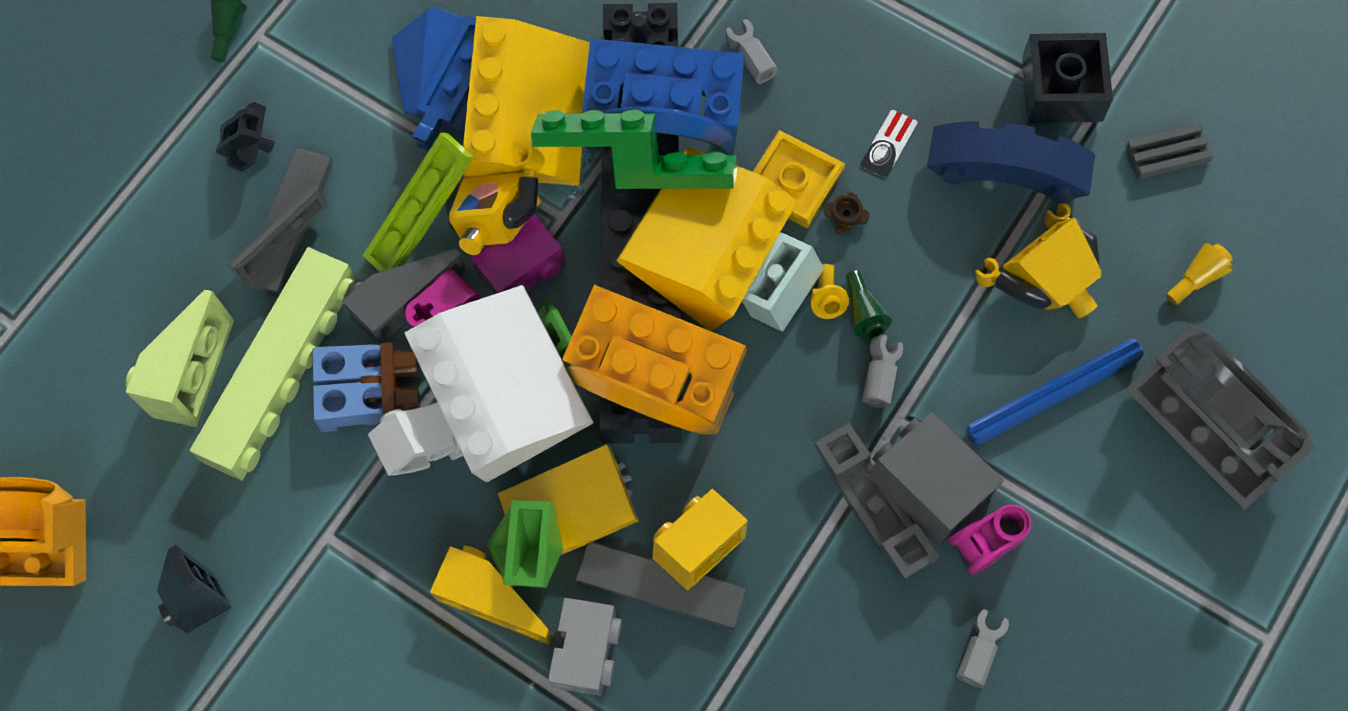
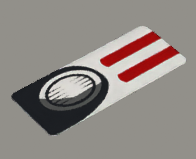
[860,110,918,178]

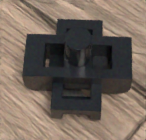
[216,102,275,172]

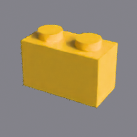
[652,489,748,591]

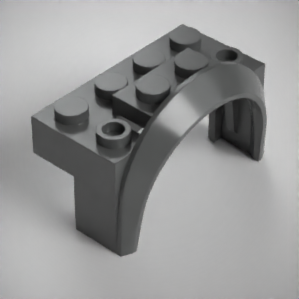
[1126,325,1314,510]

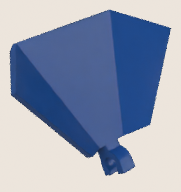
[392,7,476,151]

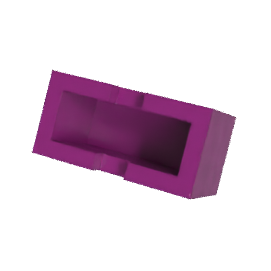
[471,215,565,295]

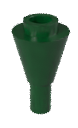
[210,0,247,62]
[846,270,892,339]

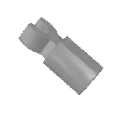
[726,19,778,84]
[862,334,903,408]
[956,609,1009,688]

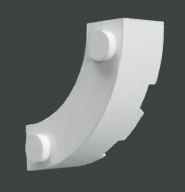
[368,402,463,476]

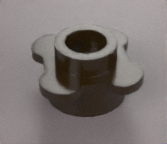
[824,192,869,235]

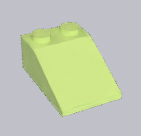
[126,290,234,428]

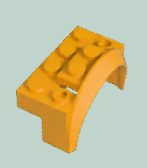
[562,285,747,434]
[0,477,86,586]

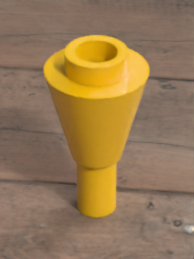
[1166,243,1233,306]

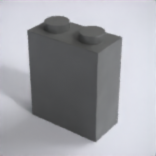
[868,412,1004,546]

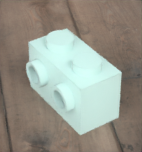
[742,232,824,332]

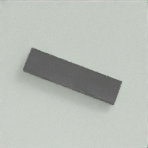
[241,148,333,296]
[576,542,746,630]

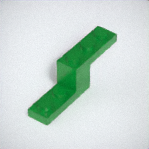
[531,110,738,189]

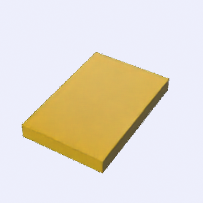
[498,445,638,556]

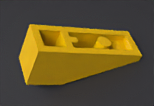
[430,545,553,645]

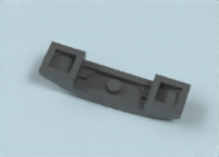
[815,423,940,580]

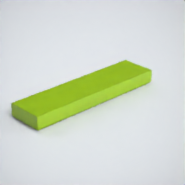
[362,133,474,272]

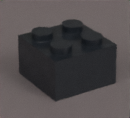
[1022,33,1113,123]

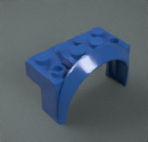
[582,39,744,155]

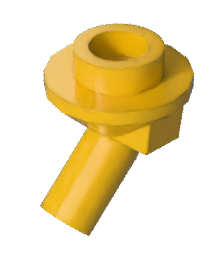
[810,264,849,319]

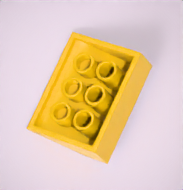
[463,16,590,186]
[616,147,797,331]

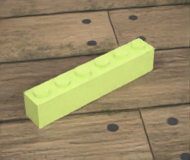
[189,247,357,481]

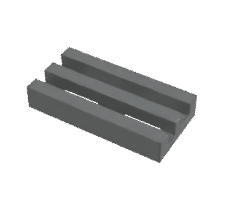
[1125,123,1214,180]

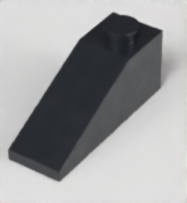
[157,545,232,633]

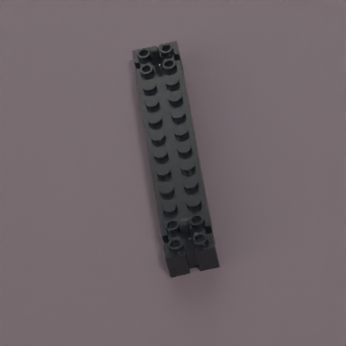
[599,3,682,444]

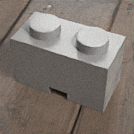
[548,598,622,696]

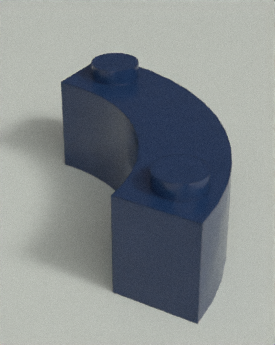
[927,121,1095,203]

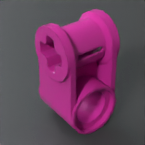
[405,270,481,329]
[948,504,1031,576]

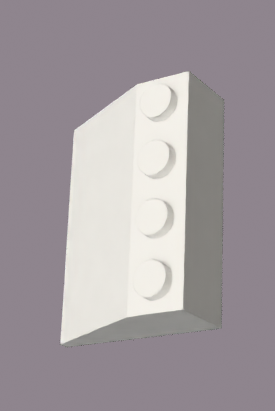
[405,285,594,483]

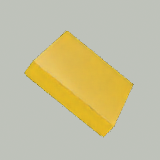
[753,130,845,229]

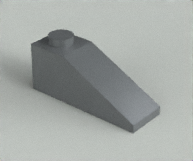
[342,249,466,345]

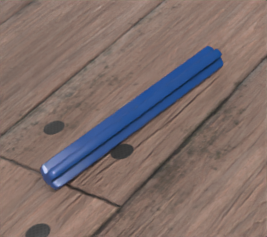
[966,339,1144,445]

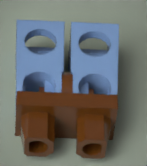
[313,343,421,433]

